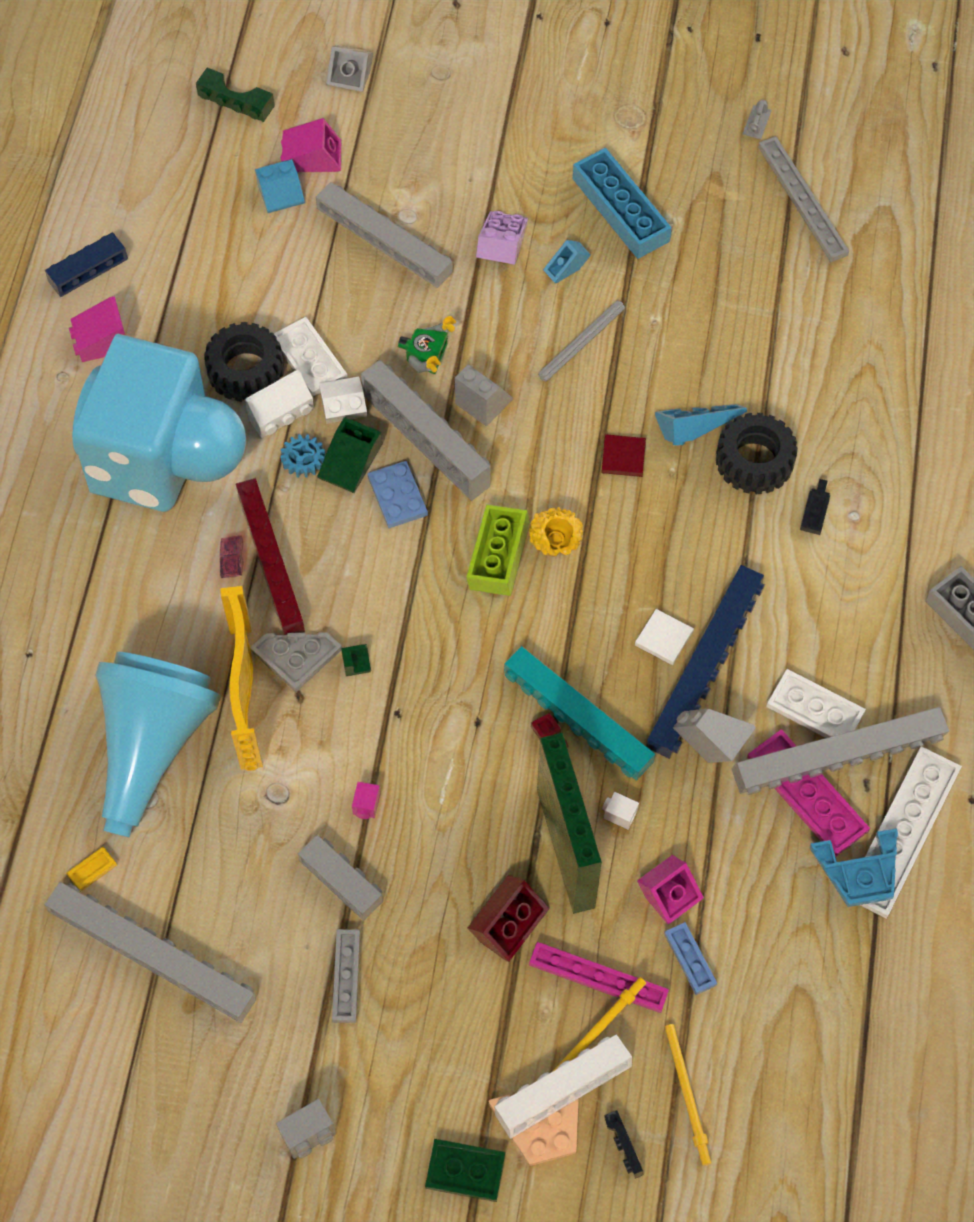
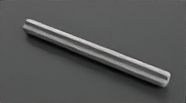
[538,301,625,382]

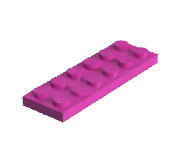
[747,729,870,857]

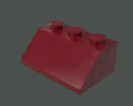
[467,875,549,962]

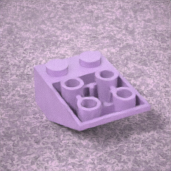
[476,211,528,265]

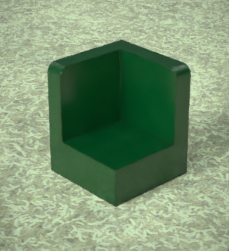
[341,644,371,677]

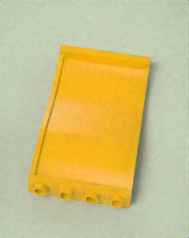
[220,586,263,771]

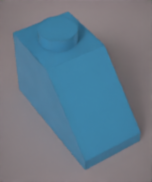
[543,240,591,283]

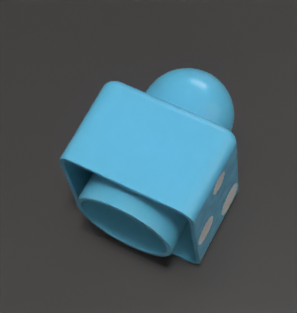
[72,334,246,512]

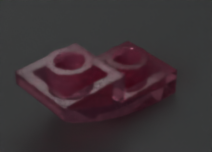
[220,536,244,578]

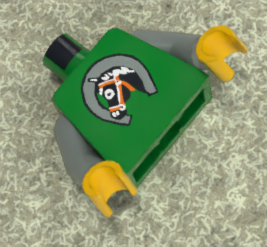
[398,316,456,374]

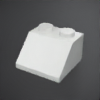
[319,377,367,424]

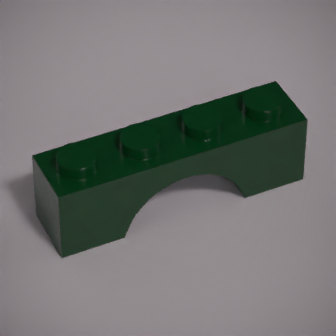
[196,67,275,122]

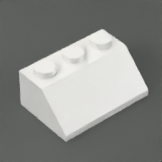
[245,370,314,438]

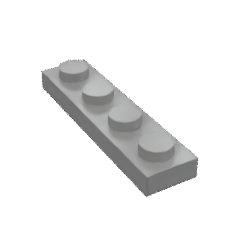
[332,929,360,1023]

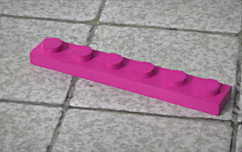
[529,942,669,1013]

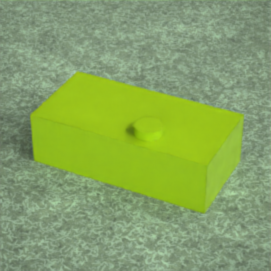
[466,505,530,596]

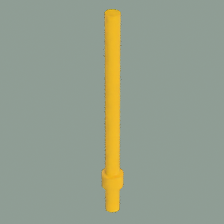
[552,977,647,1072]
[665,1024,711,1166]

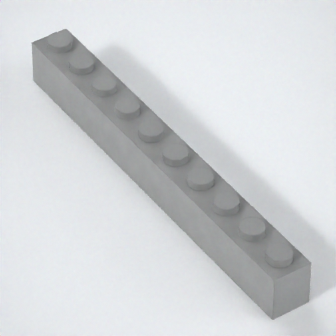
[732,707,949,795]
[44,882,256,1023]

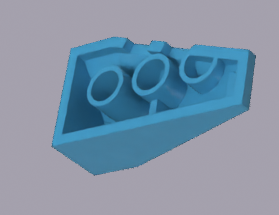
[655,404,747,445]

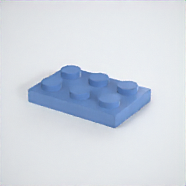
[367,461,428,529]

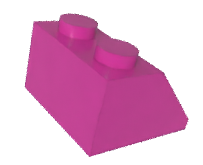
[637,855,704,925]

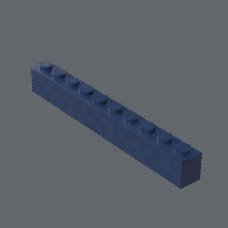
[646,565,765,759]

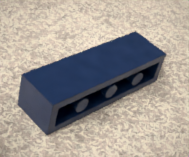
[45,232,128,298]

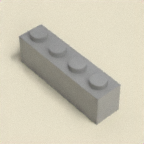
[298,835,383,921]

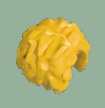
[529,507,583,556]

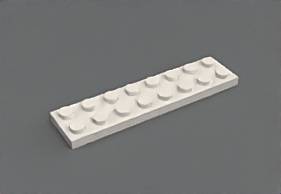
[861,746,962,919]

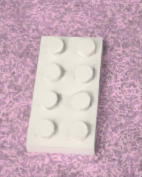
[274,317,348,397]
[766,669,866,738]

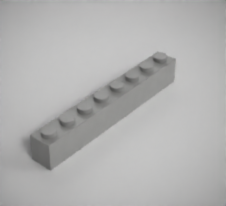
[316,182,452,288]

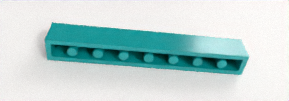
[504,646,655,781]

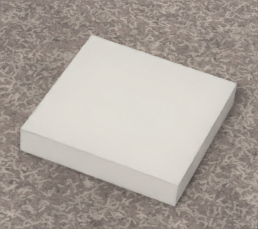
[635,609,694,665]

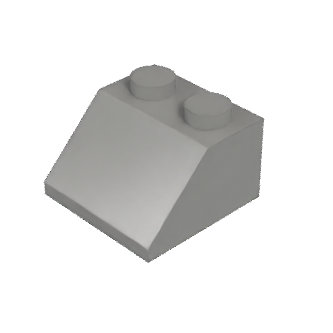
[326,45,373,92]

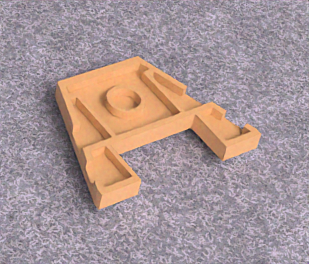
[489,1095,578,1166]

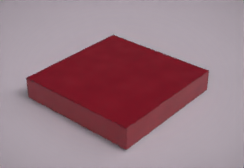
[601,434,646,477]

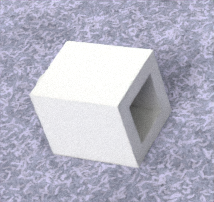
[602,792,639,830]

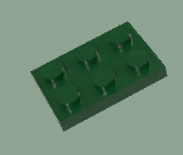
[425,1139,506,1202]

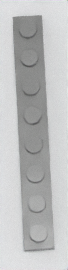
[758,136,849,262]

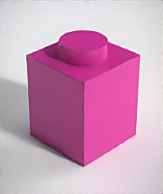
[352,782,380,819]

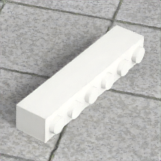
[494,1034,632,1139]

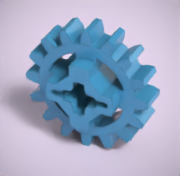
[280,434,326,478]

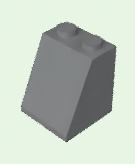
[455,364,513,426]
[673,709,756,763]

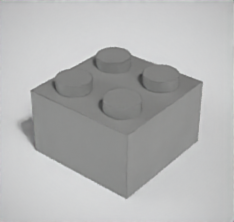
[276,1098,336,1159]

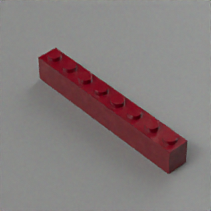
[236,478,305,635]

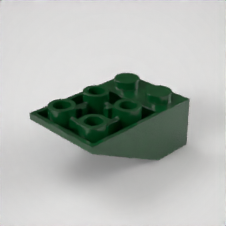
[317,417,382,493]

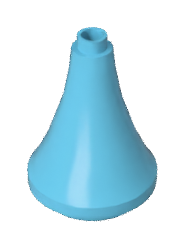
[95,652,221,838]

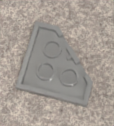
[250,632,342,692]

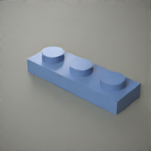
[664,922,717,995]

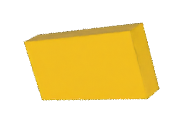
[66,846,117,892]

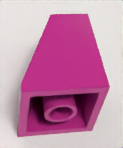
[280,118,341,172]
[69,296,125,362]

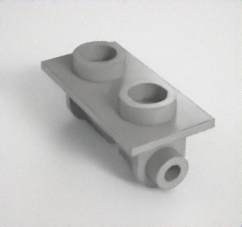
[743,100,772,140]

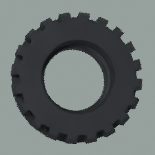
[204,322,284,402]
[716,413,798,494]

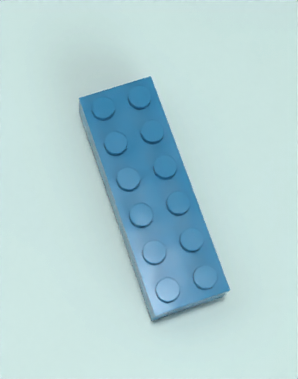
[572,148,672,259]

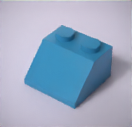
[255,159,305,213]

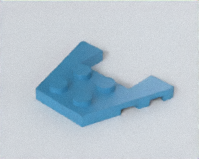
[810,828,898,907]

